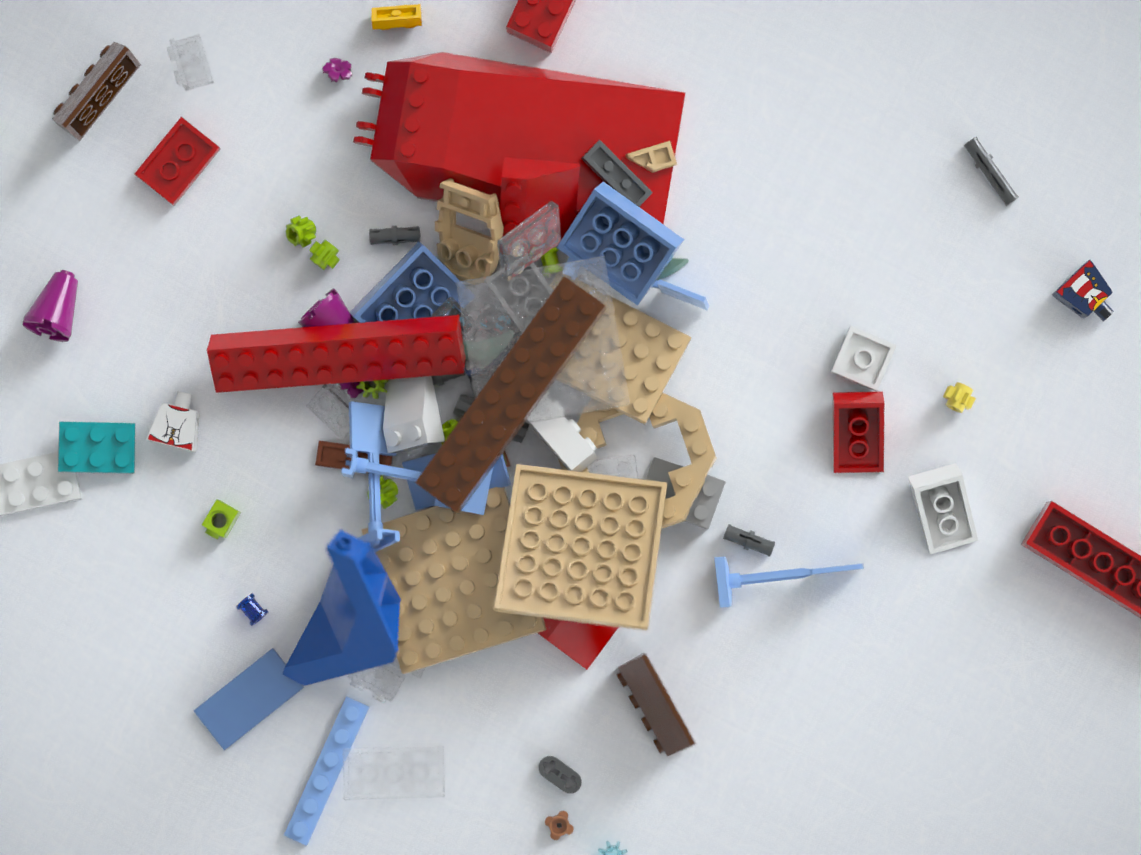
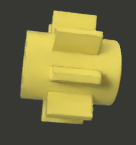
[943,382,976,413]

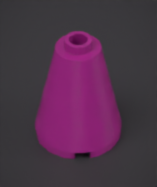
[22,270,78,342]
[298,288,356,327]

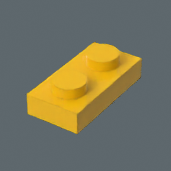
[372,4,422,30]

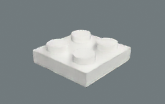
[831,326,897,392]

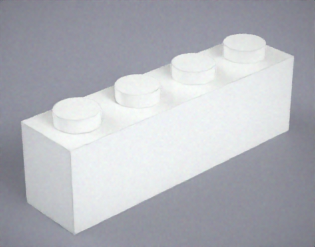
[526,391,598,472]

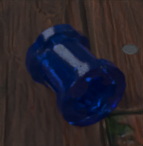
[236,593,269,626]

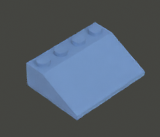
[557,182,685,306]
[350,241,475,323]

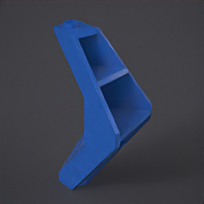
[282,529,401,686]

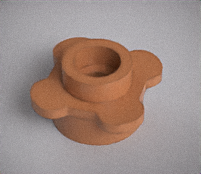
[545,811,574,840]

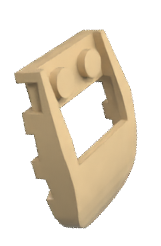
[435,178,503,285]

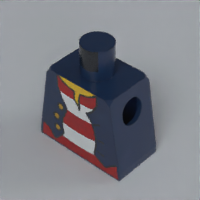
[1052,260,1114,322]

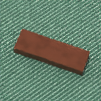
[315,441,393,473]

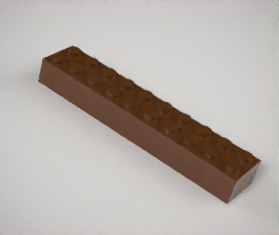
[415,276,607,514]

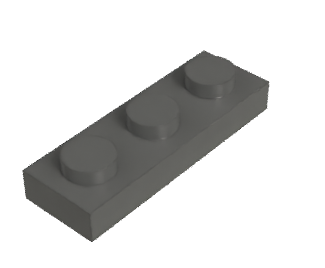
[581,140,653,207]

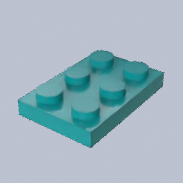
[58,421,135,474]

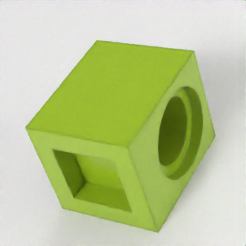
[202,499,241,540]

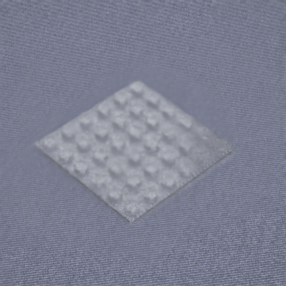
[456,256,630,424]

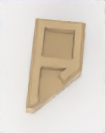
[625,141,677,173]

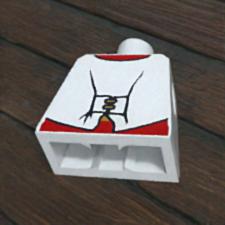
[146,391,200,453]

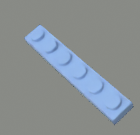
[284,696,370,846]

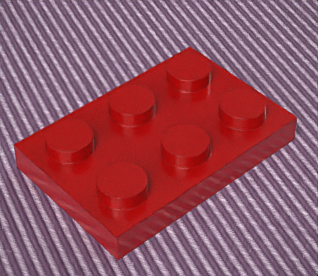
[135,117,221,206]

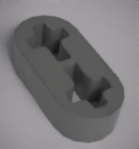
[539,756,582,793]

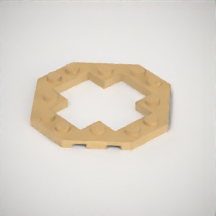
[558,393,717,529]

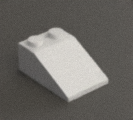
[383,376,445,453]
[908,463,978,554]

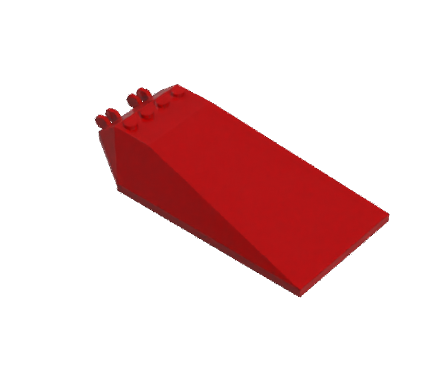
[353,52,685,224]

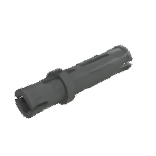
[963,137,1019,206]

